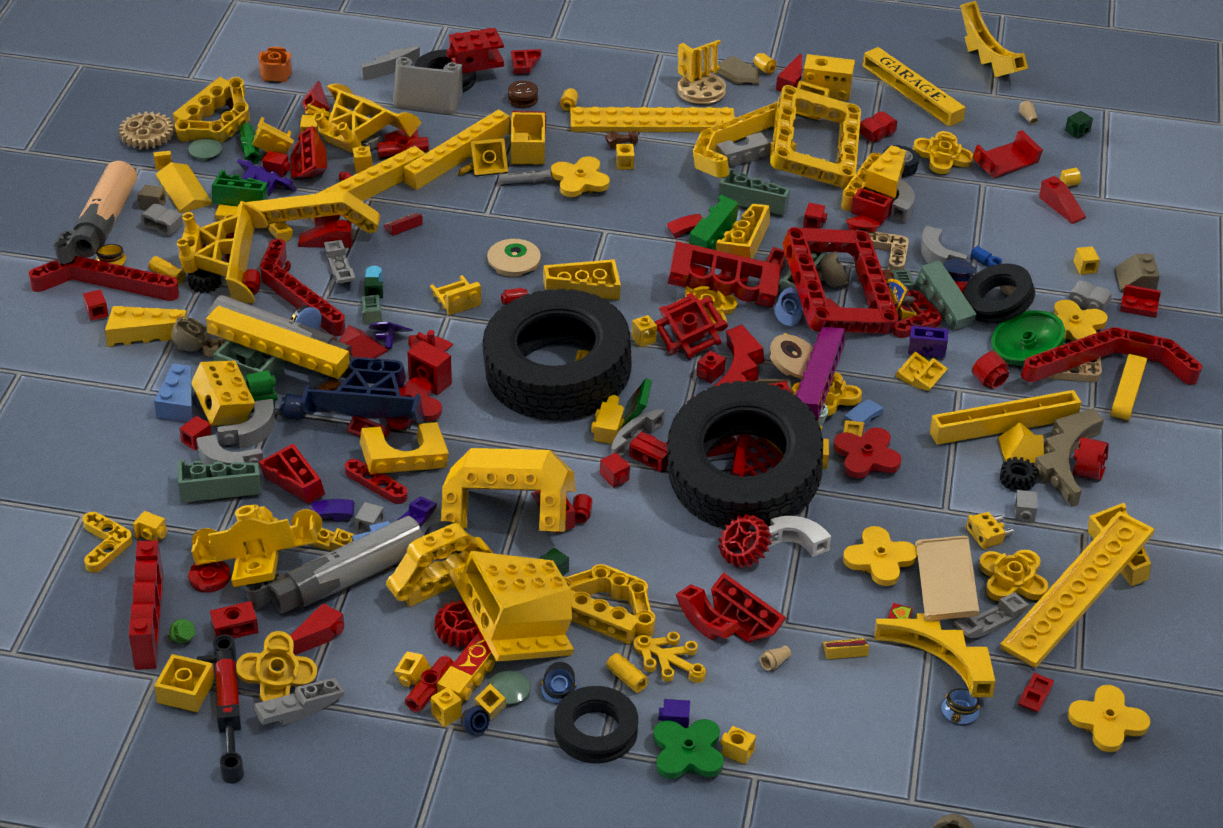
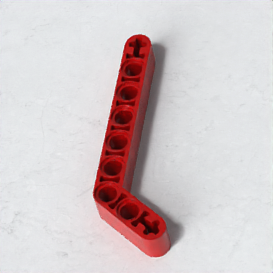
[260,239,346,337]
[28,256,179,301]

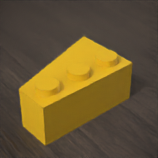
[865,145,906,198]

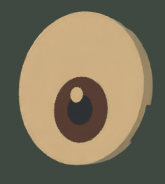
[770,334,813,380]

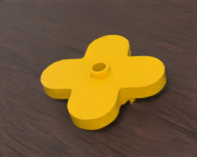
[912,131,973,174]
[551,156,610,197]
[680,285,737,333]
[1053,300,1108,342]
[792,372,862,416]
[843,526,918,586]
[979,550,1048,602]
[236,631,317,702]
[1067,685,1150,752]

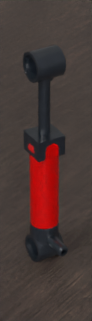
[197,634,244,784]

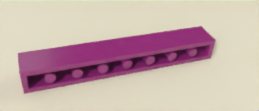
[796,327,845,421]

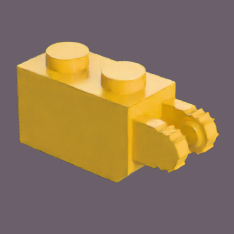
[591,395,624,444]

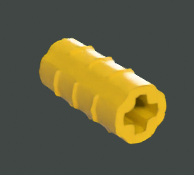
[148,256,186,285]
[606,653,649,693]

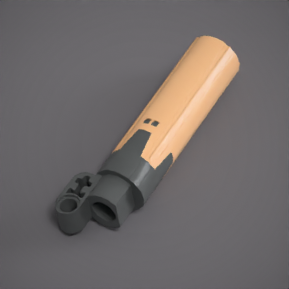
[53,161,137,264]

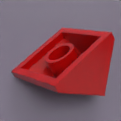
[339,325,388,358]

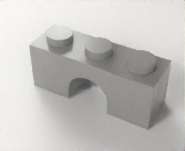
[716,132,770,167]

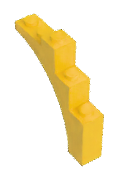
[960,1,1028,77]
[874,613,995,697]

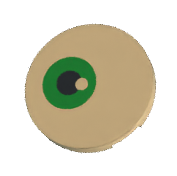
[487,239,541,277]

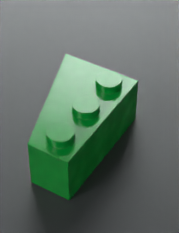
[212,170,268,206]
[689,194,738,250]

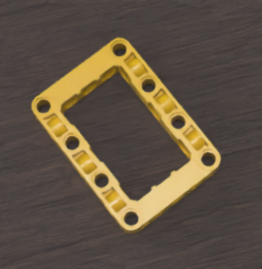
[770,85,861,189]

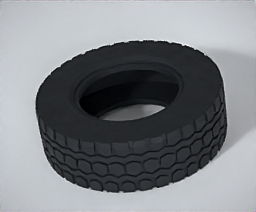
[483,289,632,420]
[667,381,823,532]

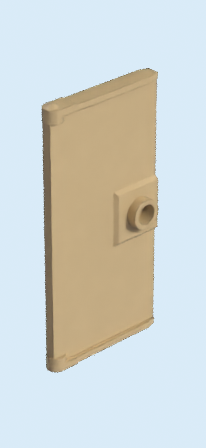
[915,536,980,621]

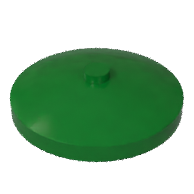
[991,310,1066,366]

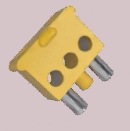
[966,512,1014,550]

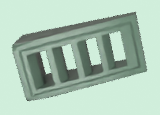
[892,270,915,291]
[361,295,382,325]

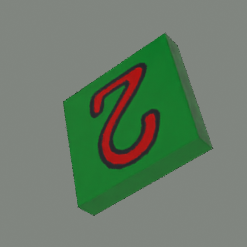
[622,378,652,427]

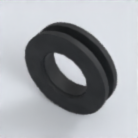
[415,49,476,93]
[964,263,1035,323]
[554,686,638,763]

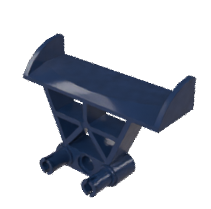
[301,357,425,423]

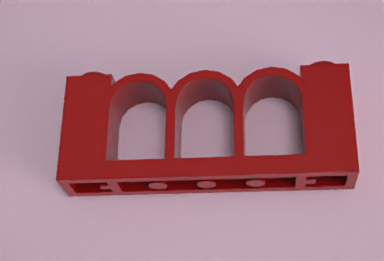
[667,241,781,308]
[129,540,164,670]

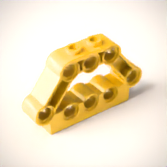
[172,76,250,143]
[386,523,493,607]
[563,564,655,645]

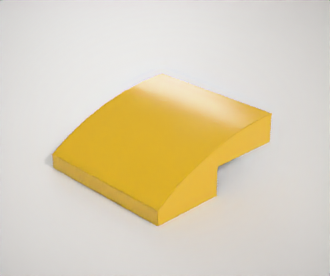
[895,352,948,391]

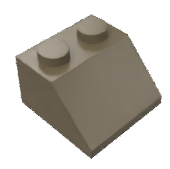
[1115,253,1160,292]

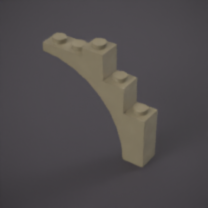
[1034,408,1104,507]

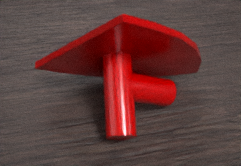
[409,330,453,352]

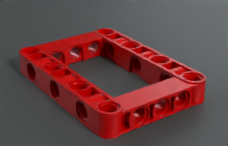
[782,227,898,334]

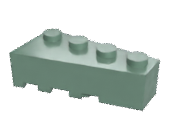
[718,168,790,215]
[914,260,976,331]
[177,460,262,503]

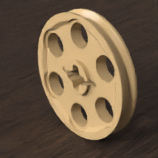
[678,74,726,104]

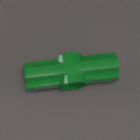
[239,123,261,164]

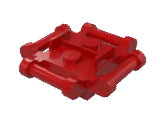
[654,292,728,359]

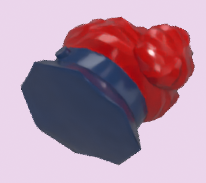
[943,258,977,295]

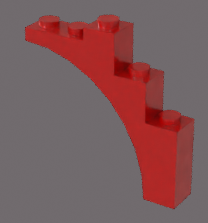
[694,325,764,397]

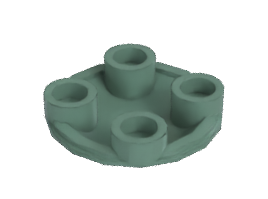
[188,138,222,162]
[488,671,531,706]

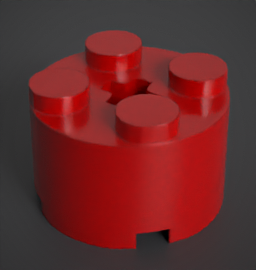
[1073,437,1109,480]

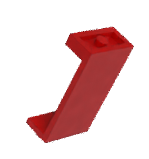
[972,130,1043,178]

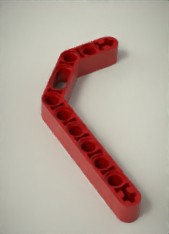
[1021,327,1202,385]

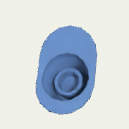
[775,287,804,326]

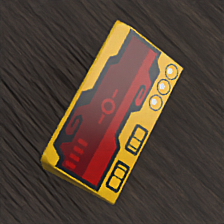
[822,638,869,660]

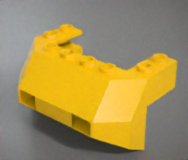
[441,448,576,532]

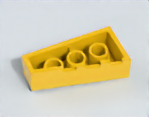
[716,204,770,259]
[543,259,621,300]
[105,306,188,347]
[1088,503,1151,587]

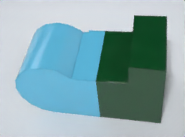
[364,266,384,298]

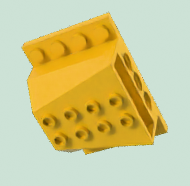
[449,551,574,662]

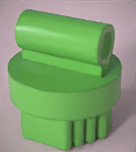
[168,619,195,644]

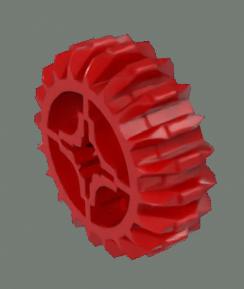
[718,514,772,569]
[434,598,480,649]

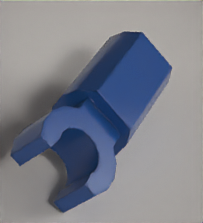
[970,246,1002,267]

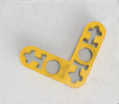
[83,512,133,573]

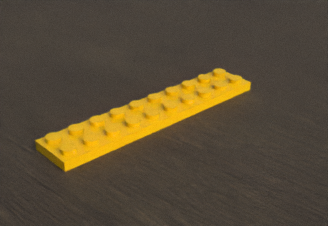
[570,107,735,132]
[1000,511,1155,668]

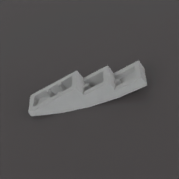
[361,45,420,81]

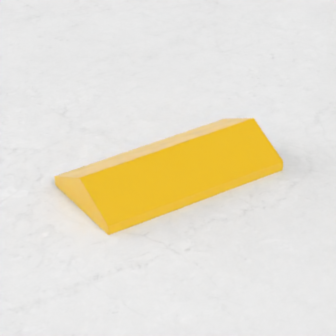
[156,162,212,214]

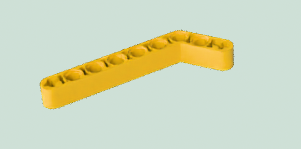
[235,191,380,233]

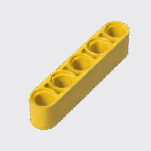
[841,153,882,211]
[1110,354,1147,421]

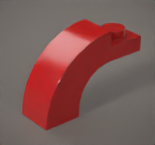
[676,584,740,640]

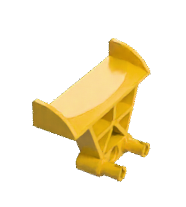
[313,83,421,153]
[177,201,268,304]

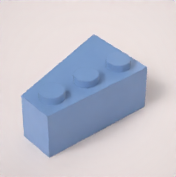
[154,363,194,422]

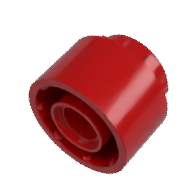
[971,351,1009,389]

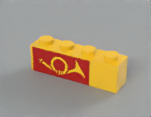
[437,631,496,704]

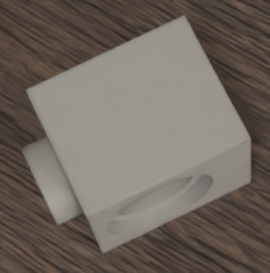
[1014,490,1037,523]
[355,502,384,534]

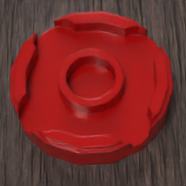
[188,561,230,593]

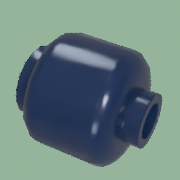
[279,393,306,420]

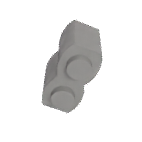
[141,204,183,236]
[1069,281,1112,311]

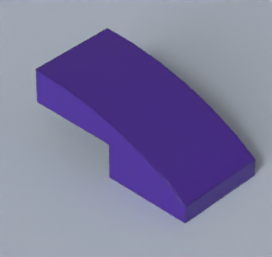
[397,496,437,527]
[311,499,355,522]

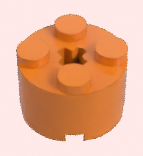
[258,47,292,82]

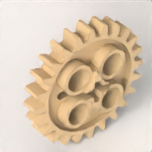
[119,111,174,149]

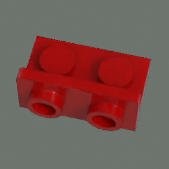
[1120,285,1161,318]

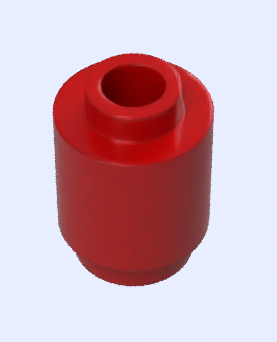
[242,269,261,295]
[501,288,528,305]
[572,494,593,524]

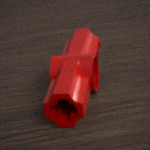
[377,136,429,158]
[405,655,454,713]

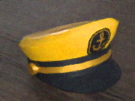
[95,244,126,265]

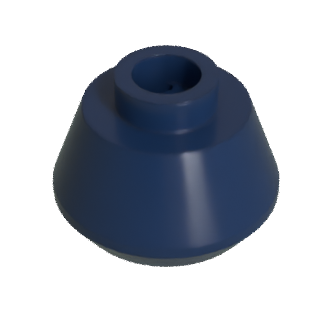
[461,706,490,736]

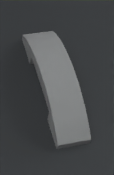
[324,240,356,283]
[611,409,665,458]
[953,592,1029,638]

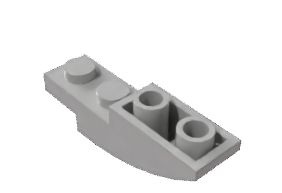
[254,677,344,726]

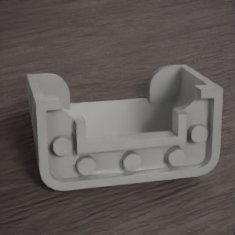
[393,57,463,115]

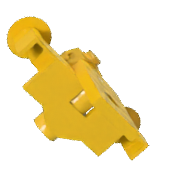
[191,505,322,587]

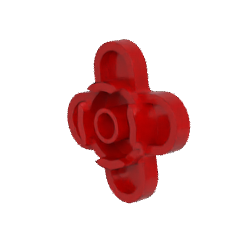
[385,377,442,430]
[833,427,902,478]

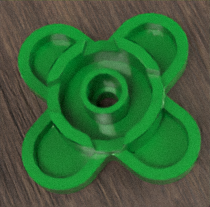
[653,719,724,779]

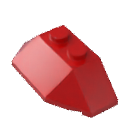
[291,126,327,179]
[711,572,787,643]

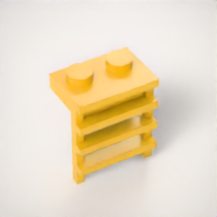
[677,40,721,82]
[252,117,294,154]
[430,275,481,316]

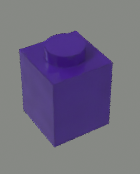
[658,699,690,728]

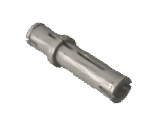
[499,170,551,185]

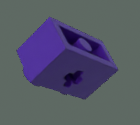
[908,326,948,358]

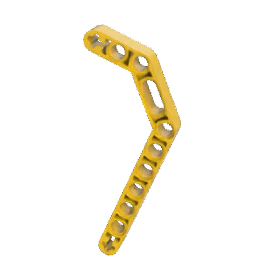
[693,102,777,178]

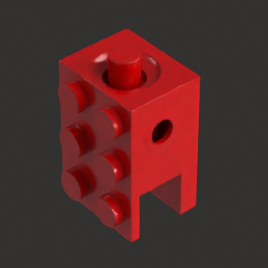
[446,28,504,73]

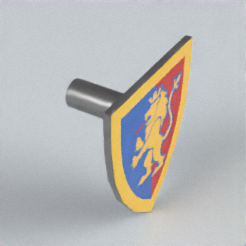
[886,279,914,314]

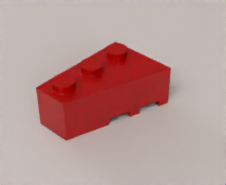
[259,443,325,504]

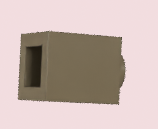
[137,184,166,209]

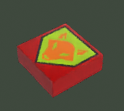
[888,603,913,619]

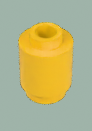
[753,53,777,74]
[559,88,579,111]

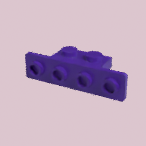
[236,159,297,196]

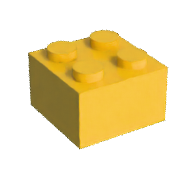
[154,654,215,712]

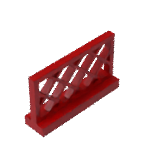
[730,434,782,477]

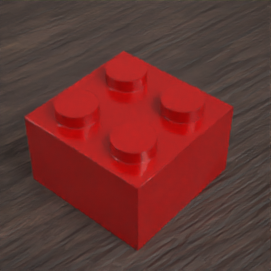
[407,340,452,396]

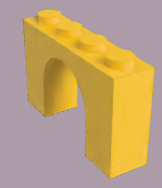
[360,422,449,474]

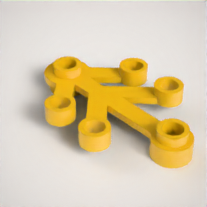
[633,632,706,683]

